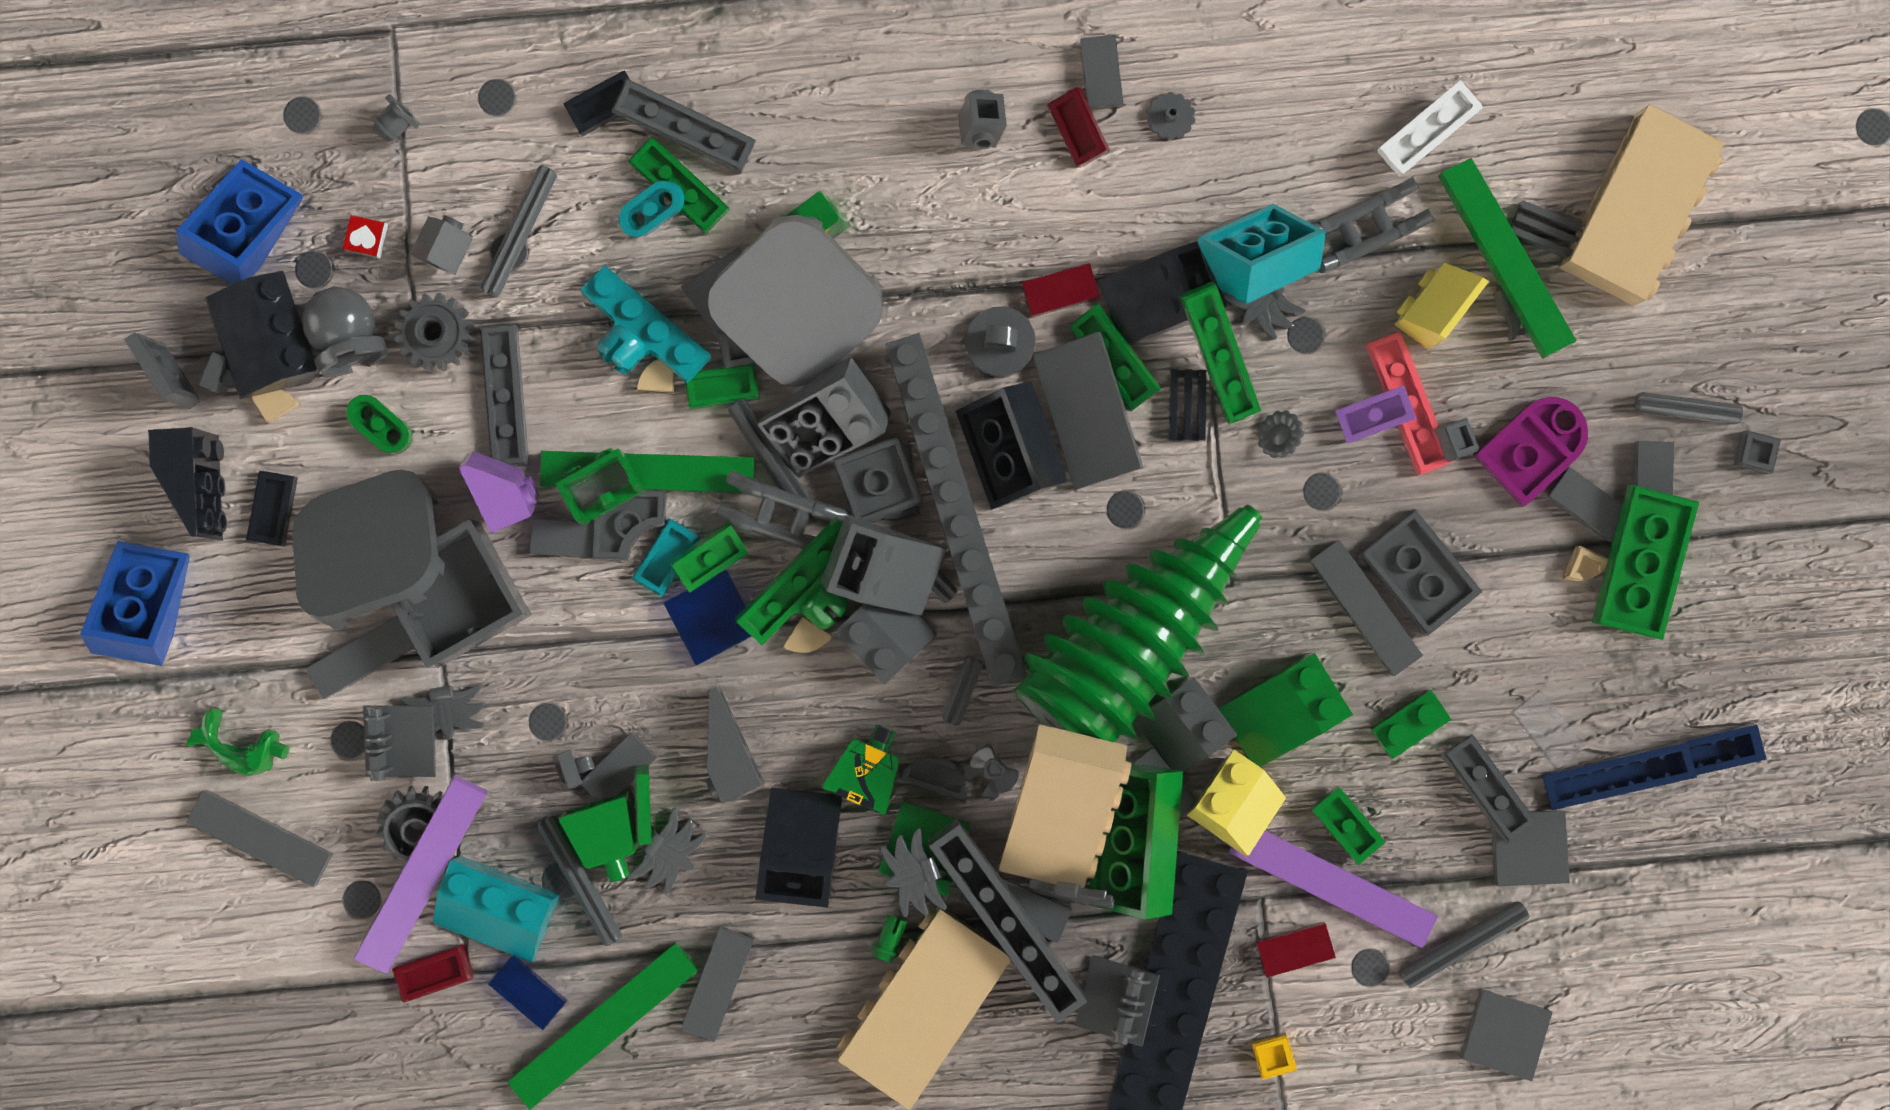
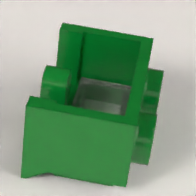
[555,448,646,526]

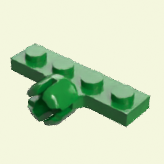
[735,517,848,645]

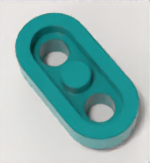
[619,181,684,237]

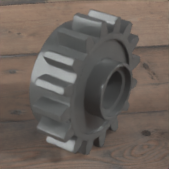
[394,293,475,372]
[376,785,442,862]

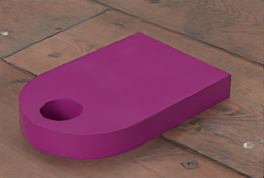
[1473,397,1588,507]

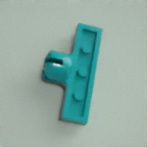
[580,265,711,384]

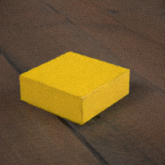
[1251,1033,1297,1080]

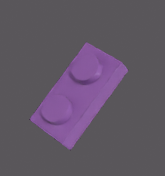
[1335,385,1417,444]

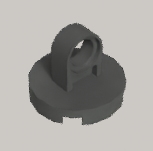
[965,306,1036,378]

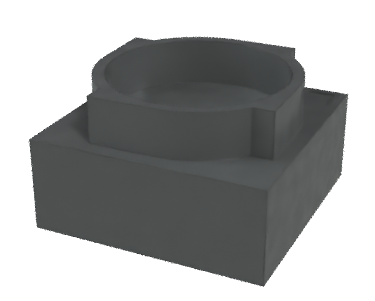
[391,519,532,668]

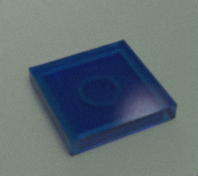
[663,570,752,666]

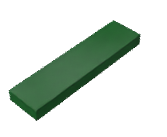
[1179,281,1262,425]

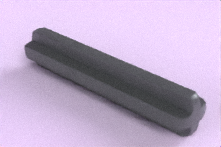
[1635,392,1743,425]

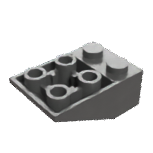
[757,357,891,478]
[821,515,947,616]

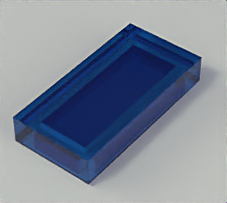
[488,955,568,1030]

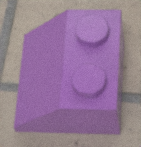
[459,451,539,533]

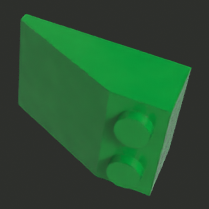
[1218,653,1353,767]

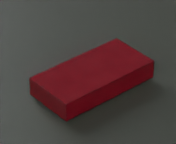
[1047,87,1110,168]
[1022,263,1100,318]
[1255,922,1336,978]
[392,944,474,1003]

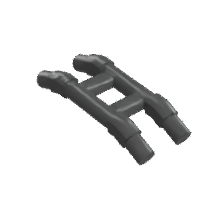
[1313,177,1435,273]
[716,471,851,550]

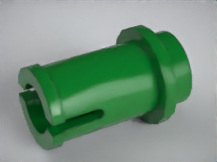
[871,914,908,963]

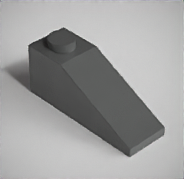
[705,686,765,804]

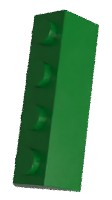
[1088,764,1183,920]

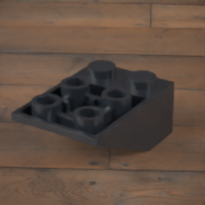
[1099,241,1228,345]
[148,427,227,541]
[755,787,842,908]

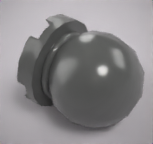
[301,286,388,377]

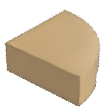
[637,359,675,393]
[251,390,301,423]
[1562,546,1609,582]
[783,617,833,653]

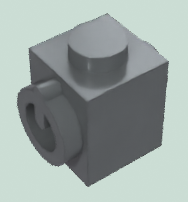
[958,89,1007,149]

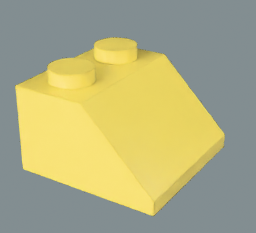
[1394,263,1489,350]
[1187,750,1286,857]

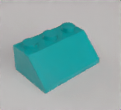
[1198,204,1326,304]
[433,856,560,963]

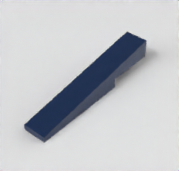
[1542,722,1767,810]

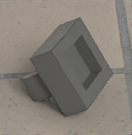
[199,352,236,395]
[552,750,595,791]

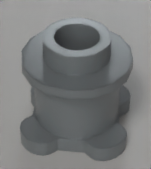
[371,94,420,142]

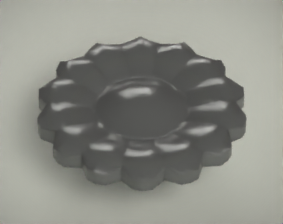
[1147,92,1195,141]
[1257,410,1304,458]

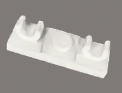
[1377,80,1483,177]

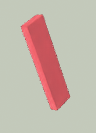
[1365,331,1453,476]

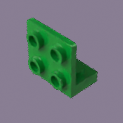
[878,801,969,896]

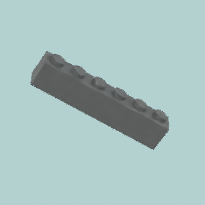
[928,818,1087,1023]

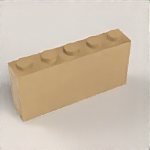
[1558,104,1725,306]
[998,724,1131,888]
[837,907,1011,1110]

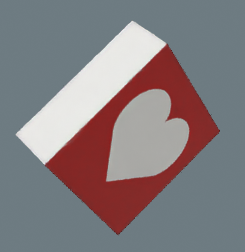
[342,215,388,259]

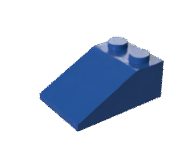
[176,159,303,285]
[80,541,190,666]

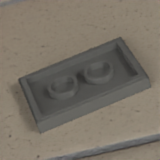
[1357,509,1483,636]

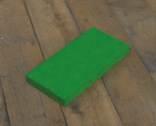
[1592,484,1700,640]

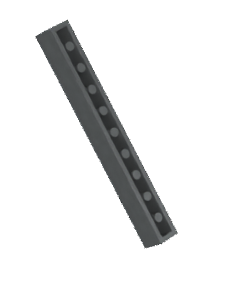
[885,333,1027,687]

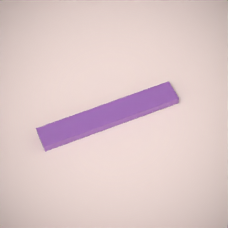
[354,775,488,974]
[1227,831,1438,948]

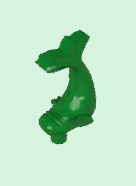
[186,708,290,776]

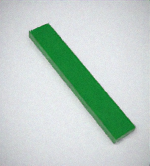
[1438,158,1577,359]
[540,451,755,494]
[507,942,699,1110]

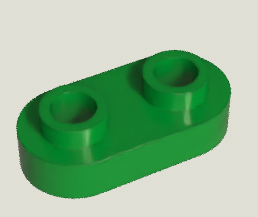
[346,395,412,454]

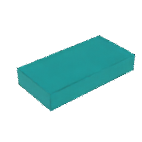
[632,518,701,597]

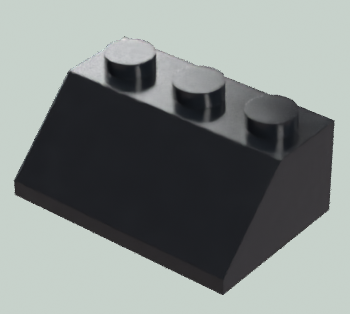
[205,271,318,399]
[956,381,1068,510]

